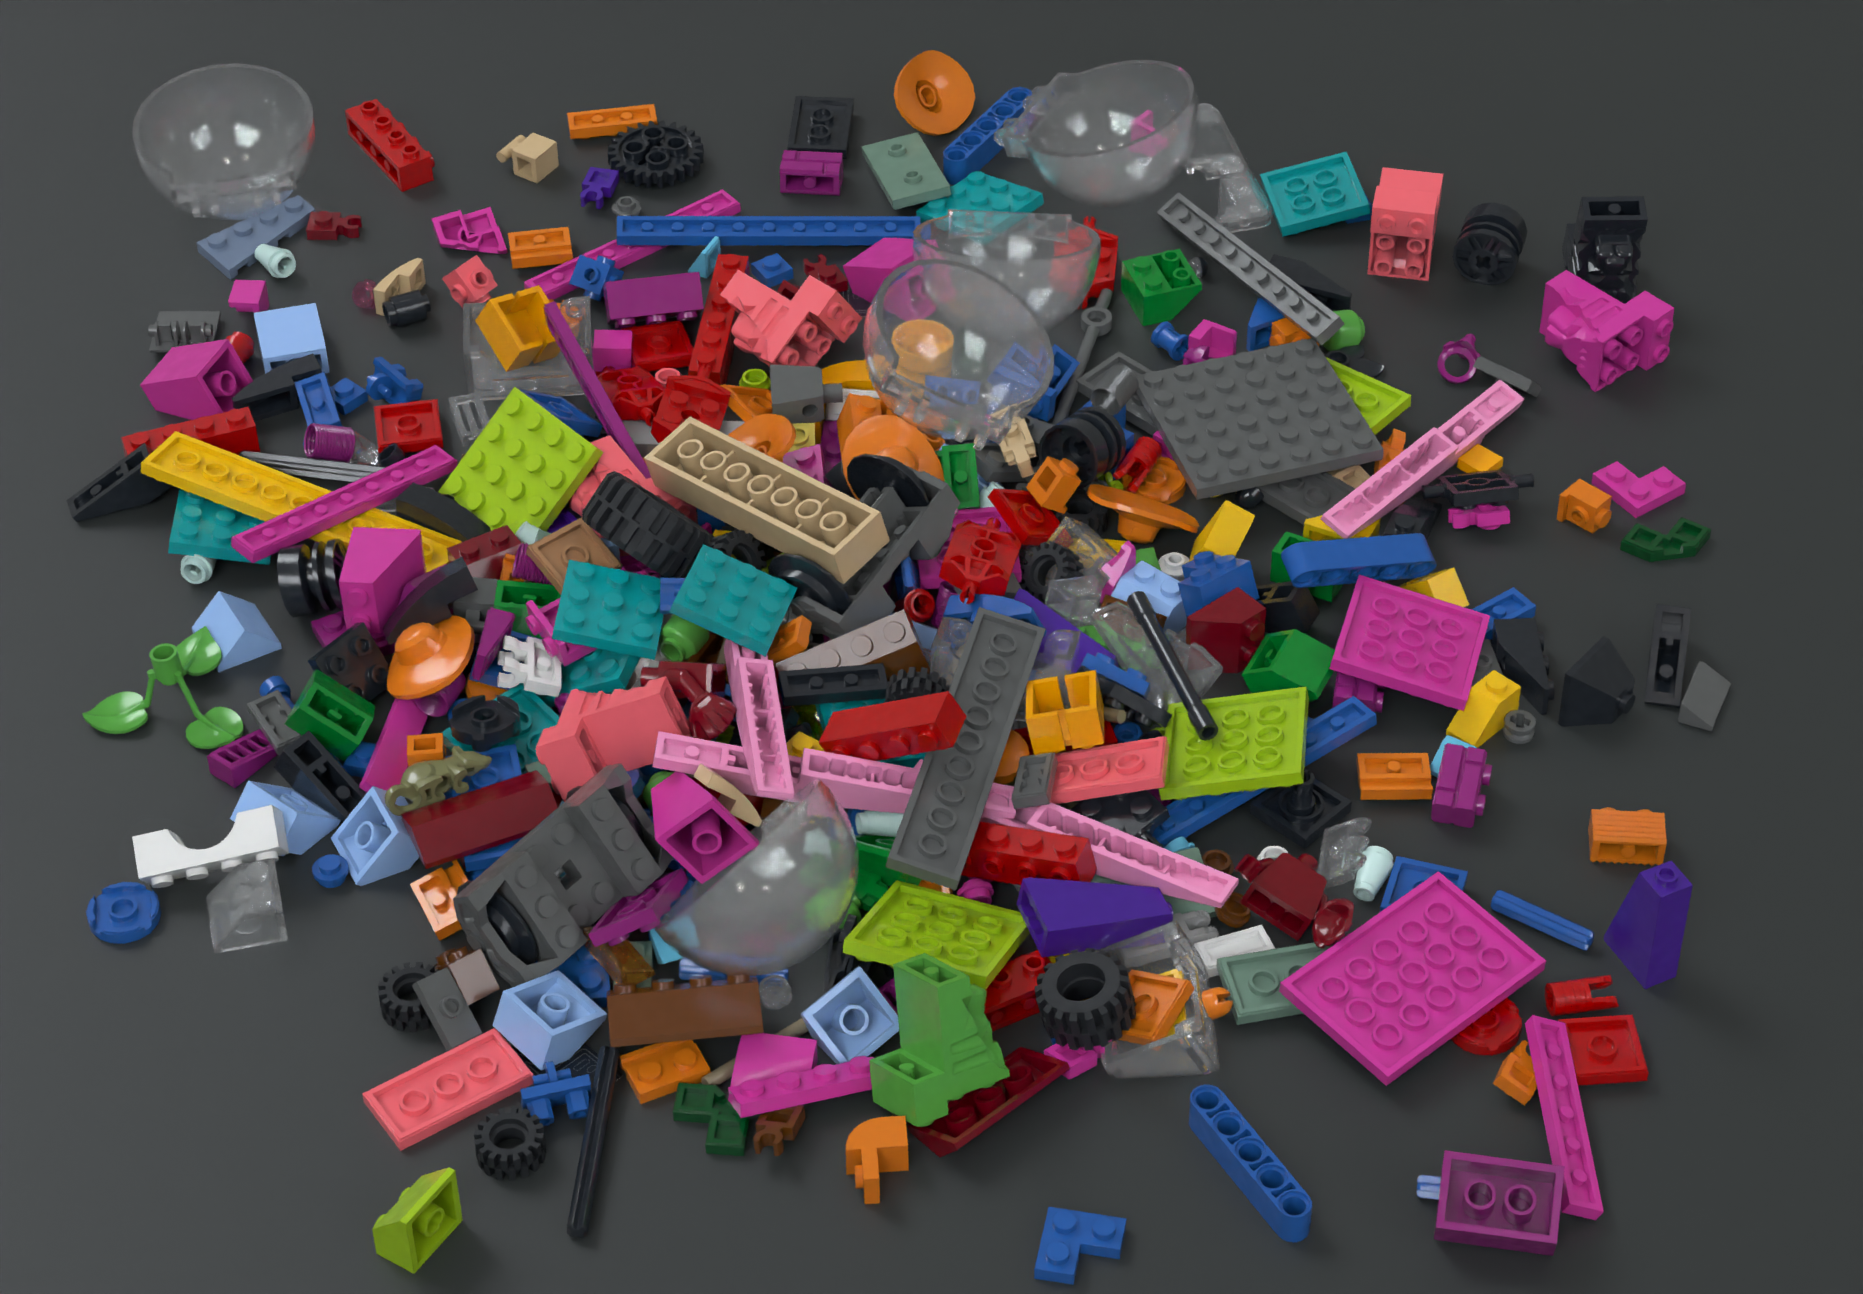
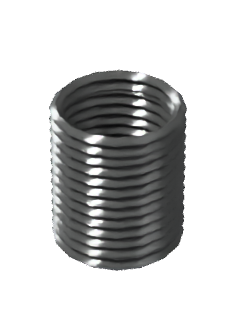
[1090,365,1139,416]

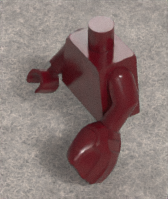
[640,661,737,740]
[1234,853,1354,949]

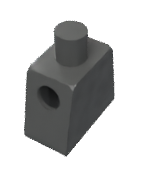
[770,364,843,423]

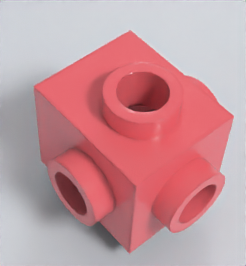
[442,255,498,309]

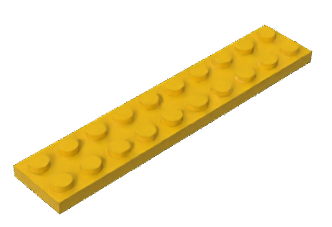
[141,431,462,572]

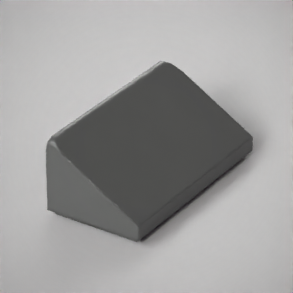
[1678,661,1731,731]

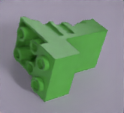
[869,953,1010,1127]

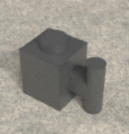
[447,577,498,635]

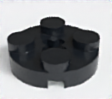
[449,695,522,752]

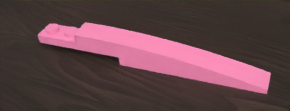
[1320,380,1524,539]
[724,639,794,799]
[652,731,1016,818]
[914,759,1239,908]

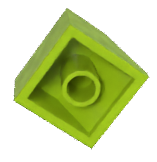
[372,1167,463,1274]

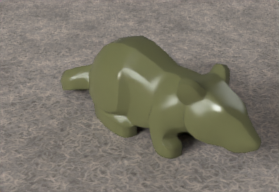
[385,746,492,816]

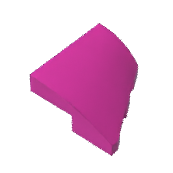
[432,207,508,254]
[728,1033,818,1101]

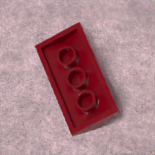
[401,770,558,869]
[908,1047,1070,1158]

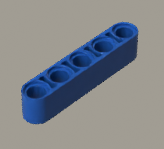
[943,87,1033,185]
[1281,533,1437,588]
[1189,1084,1312,1242]

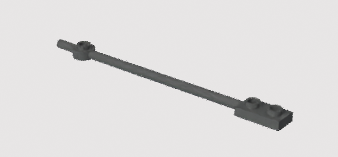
[1015,288,1113,491]

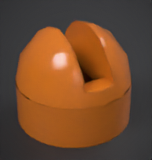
[1202,987,1233,1020]

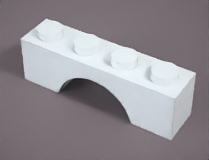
[132,805,289,888]

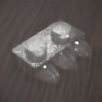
[1317,817,1372,890]

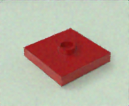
[621,321,694,372]
[374,399,444,454]
[987,488,1071,547]
[1557,1014,1648,1085]

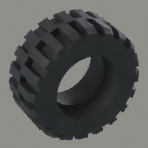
[582,471,714,578]

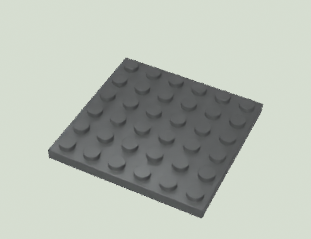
[1136,338,1383,500]

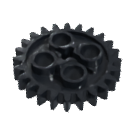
[608,120,704,188]

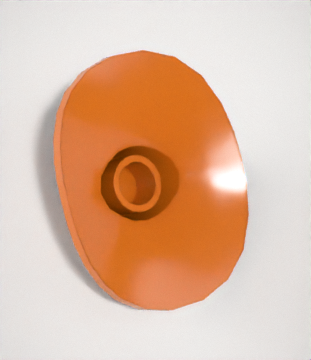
[894,50,975,136]
[728,414,796,462]
[842,415,944,501]
[1087,484,1199,544]
[387,615,475,700]

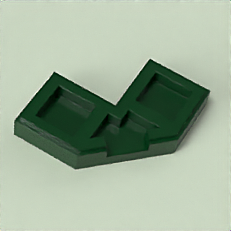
[1620,517,1711,562]
[673,1083,750,1156]

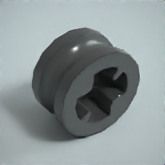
[1503,710,1536,744]

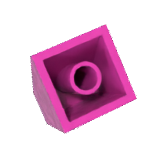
[843,238,953,321]
[140,339,253,420]
[339,527,427,634]
[651,772,759,884]

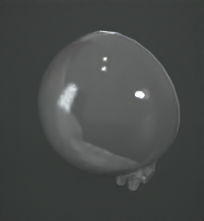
[993,59,1200,208]
[132,63,316,221]
[912,209,1101,341]
[862,259,1054,451]
[655,778,859,976]

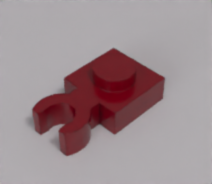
[306,211,362,240]
[803,254,848,293]

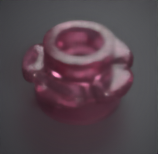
[352,279,376,309]

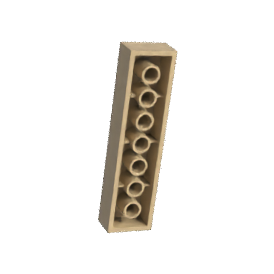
[644,417,890,584]

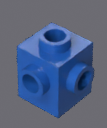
[569,255,624,302]

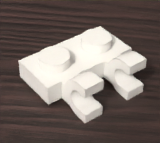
[497,635,561,697]

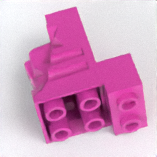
[1539,270,1674,392]

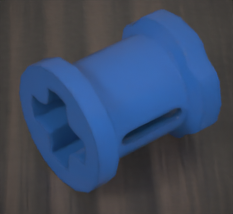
[1151,321,1189,361]

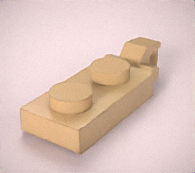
[988,406,1037,478]

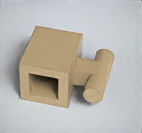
[496,133,559,184]

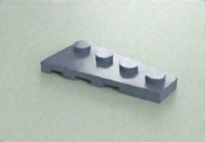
[196,195,316,280]

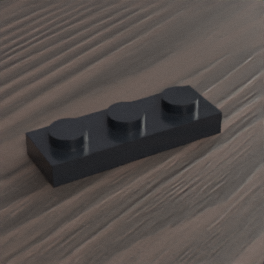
[778,663,888,707]

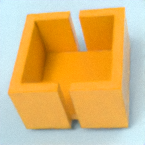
[475,285,561,372]
[1026,670,1104,755]

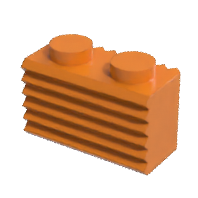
[1588,807,1667,866]

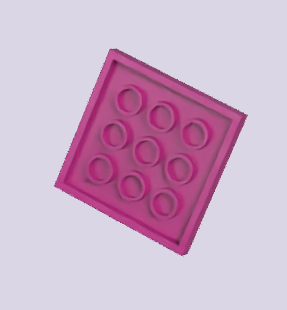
[1329,575,1490,711]

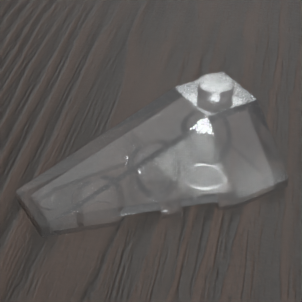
[1089,601,1223,712]

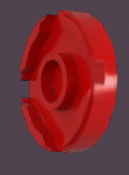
[1451,998,1522,1056]

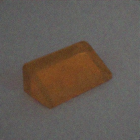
[583,927,655,985]

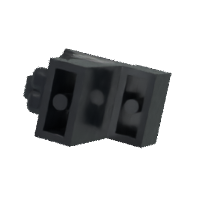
[1562,196,1648,304]

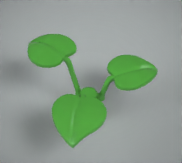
[82,626,244,749]

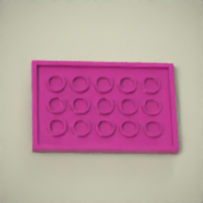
[1279,871,1546,1086]

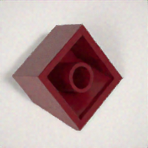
[447,525,521,580]
[1184,587,1266,674]

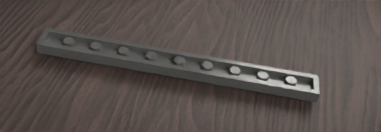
[1157,192,1344,346]

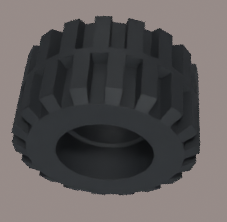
[1035,948,1136,1051]

